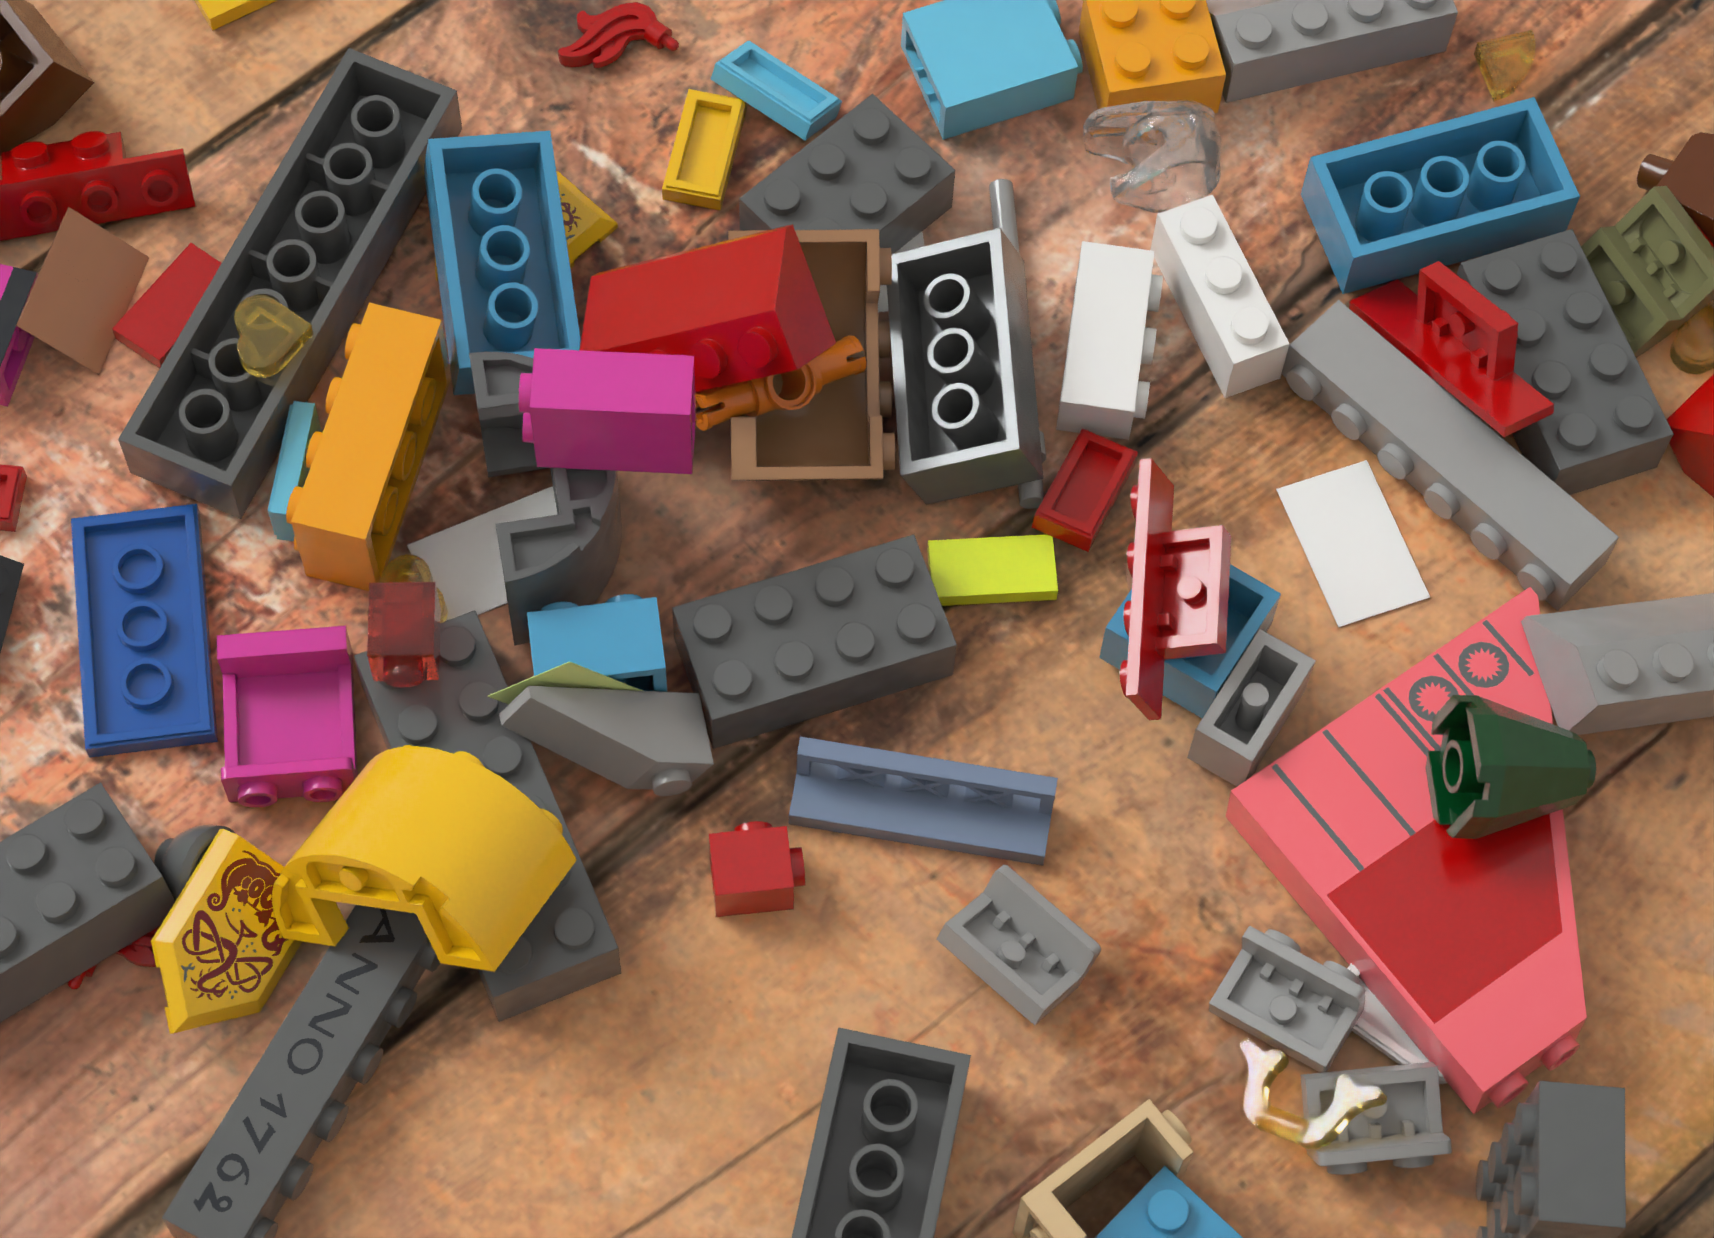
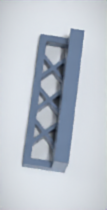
[789,737,1058,866]

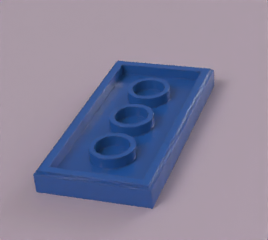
[71,504,218,758]

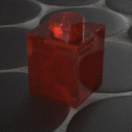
[367,582,441,687]

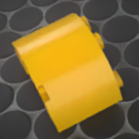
[272,745,577,972]

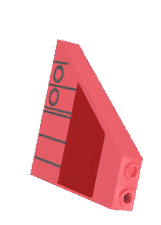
[1226,587,1587,1114]

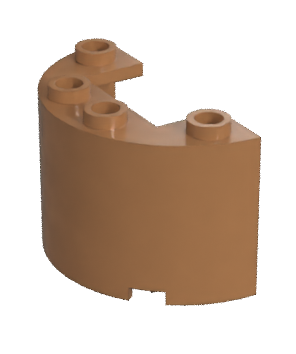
[728,229,895,481]

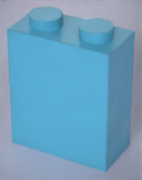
[901,0,1083,140]

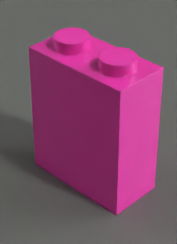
[519,348,696,474]

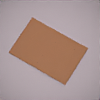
[16,207,149,375]

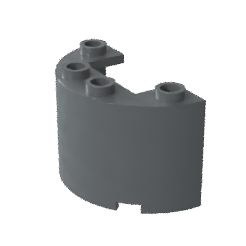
[469,351,622,646]

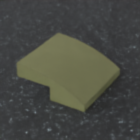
[1581,186,1714,358]

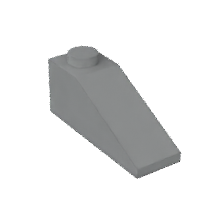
[499,686,714,796]

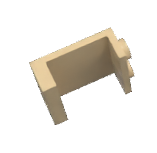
[1012,1099,1193,1238]

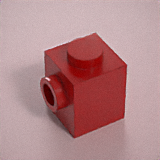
[709,821,805,917]

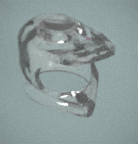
[1083,100,1222,213]

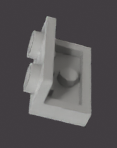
[936,865,1101,1026]
[1209,926,1366,1073]
[1300,1062,1452,1175]

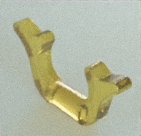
[1240,1038,1387,1149]

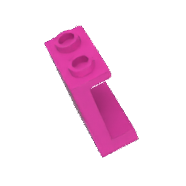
[217,626,358,807]

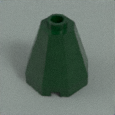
[1425,695,1596,839]

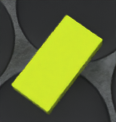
[927,534,1058,606]

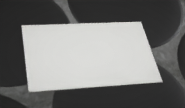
[1276,460,1430,627]
[407,486,557,622]

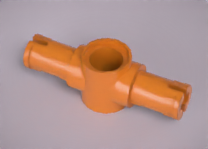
[695,335,866,431]

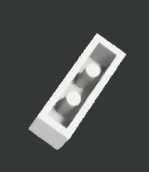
[1150,194,1289,398]
[1056,241,1163,440]

